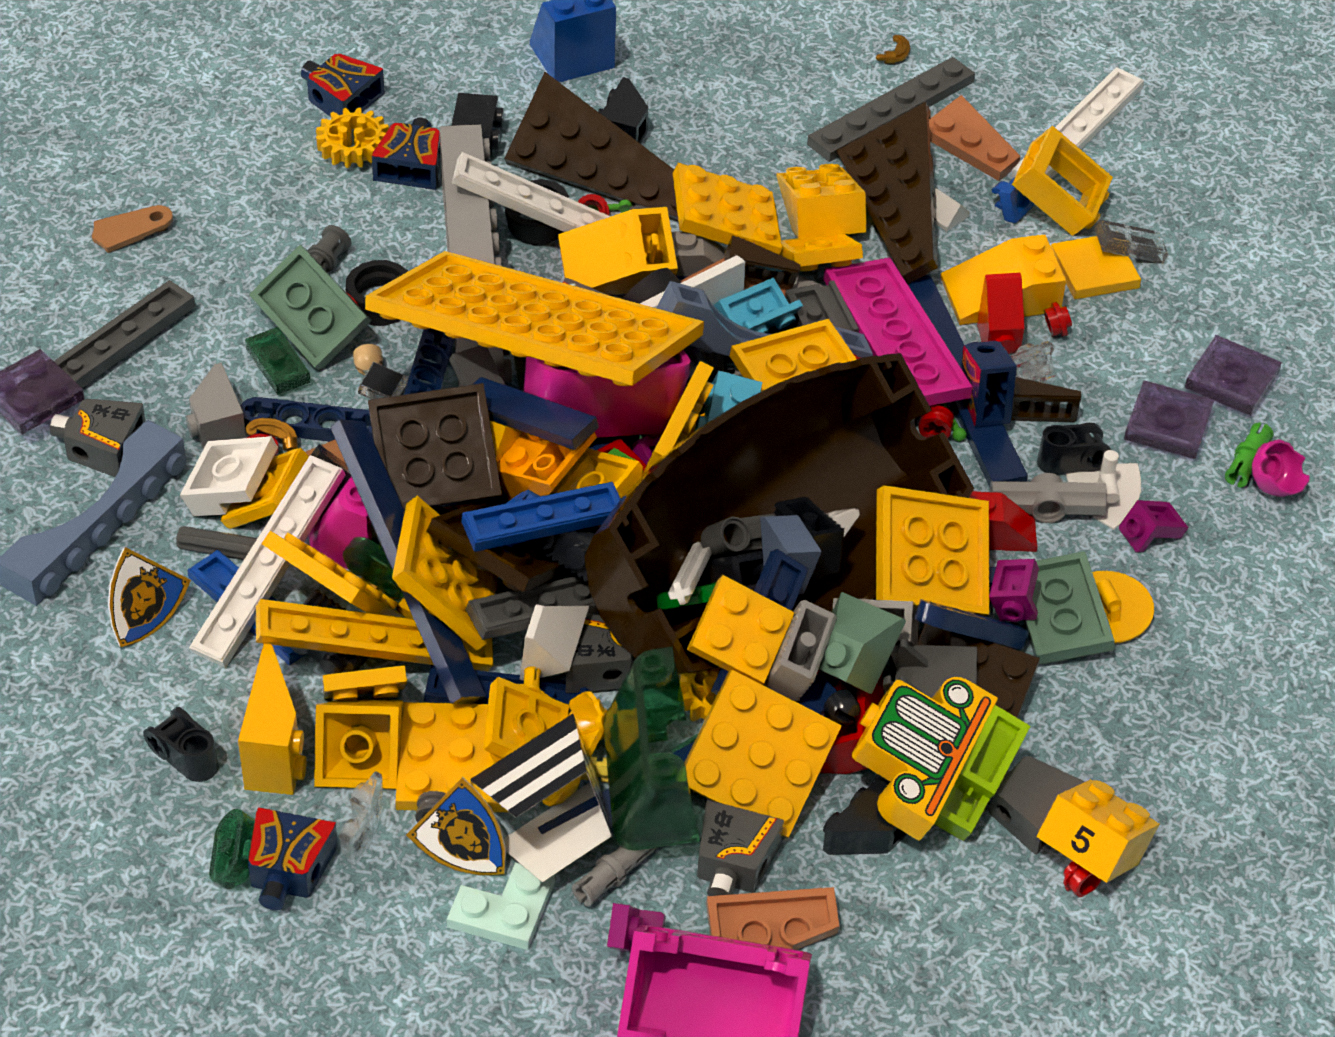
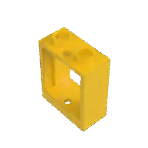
[1012,125,1113,236]

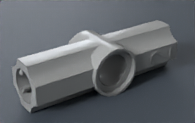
[990,473,1107,523]

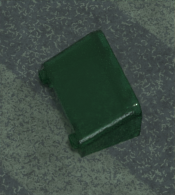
[603,646,700,850]

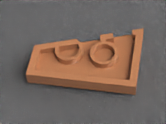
[929,95,1021,181]
[706,887,840,950]

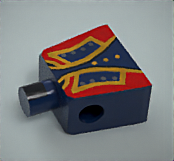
[301,53,385,117]
[372,117,441,190]
[961,341,1017,427]
[248,807,338,910]

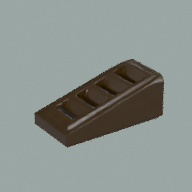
[724,236,801,288]
[1011,377,1081,422]

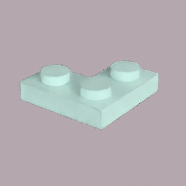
[447,862,555,950]

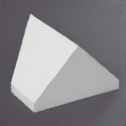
[520,604,589,680]

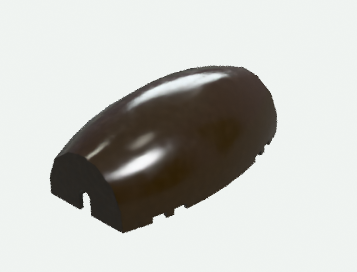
[584,353,975,676]

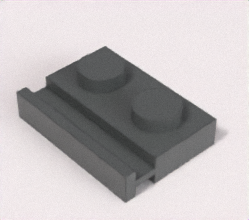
[785,281,859,333]

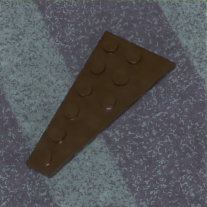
[504,72,679,222]
[837,102,938,284]

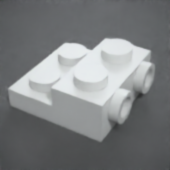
[180,436,278,516]

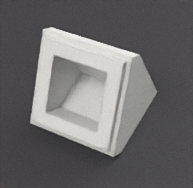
[933,188,970,232]

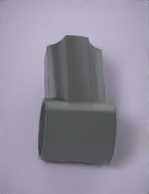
[701,514,775,559]

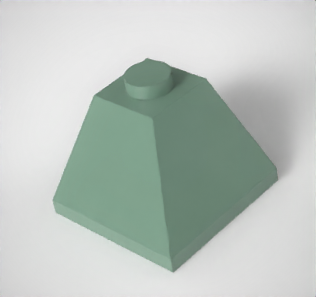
[818,592,907,695]

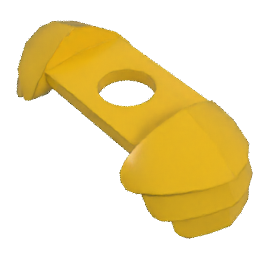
[542,691,608,806]

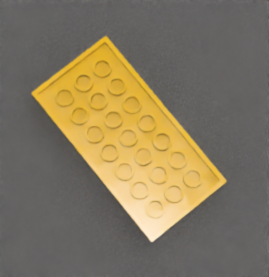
[365,251,704,386]

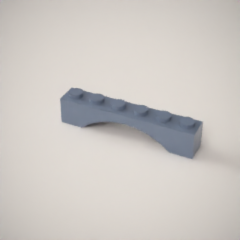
[657,281,873,358]
[0,420,187,606]

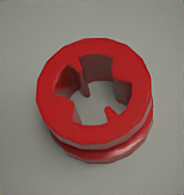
[918,405,954,438]

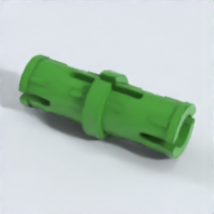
[1225,422,1274,488]

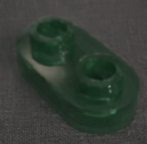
[342,537,404,598]
[209,809,255,889]

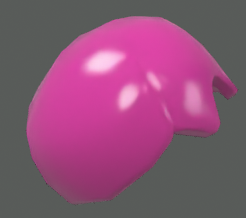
[1252,439,1310,497]

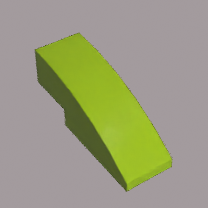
[934,705,1031,841]

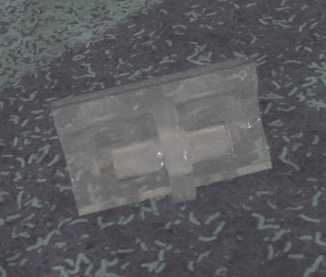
[1010,341,1056,383]

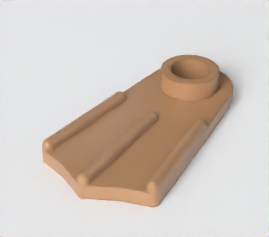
[92,205,173,253]

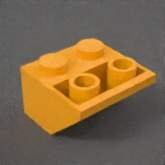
[497,432,597,501]

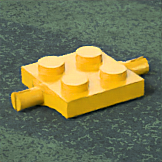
[484,666,569,758]

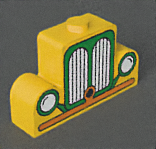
[852,677,998,841]

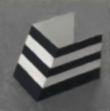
[470,714,612,882]

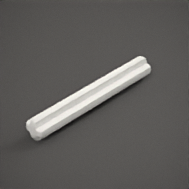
[668,542,712,605]

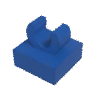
[991,177,1035,223]

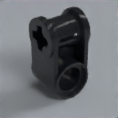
[1037,422,1111,475]
[143,707,219,782]

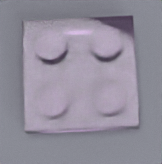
[1184,335,1282,416]
[0,349,85,435]
[1124,380,1214,459]

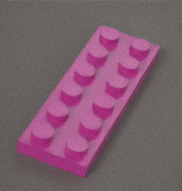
[824,257,973,406]

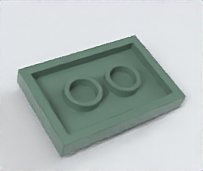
[249,244,372,371]
[1024,551,1115,665]

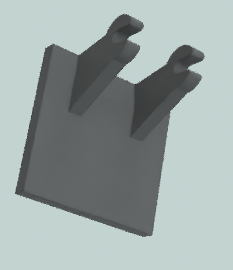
[883,639,977,698]

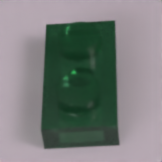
[245,327,310,395]

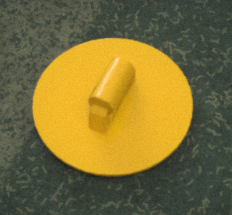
[1092,571,1154,643]

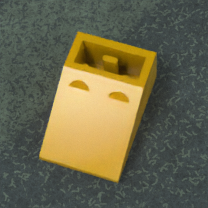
[776,164,866,239]
[558,207,678,295]

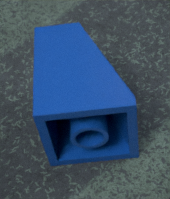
[530,0,616,82]

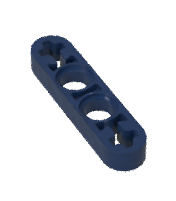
[403,328,455,395]
[240,397,374,442]
[914,599,1030,650]

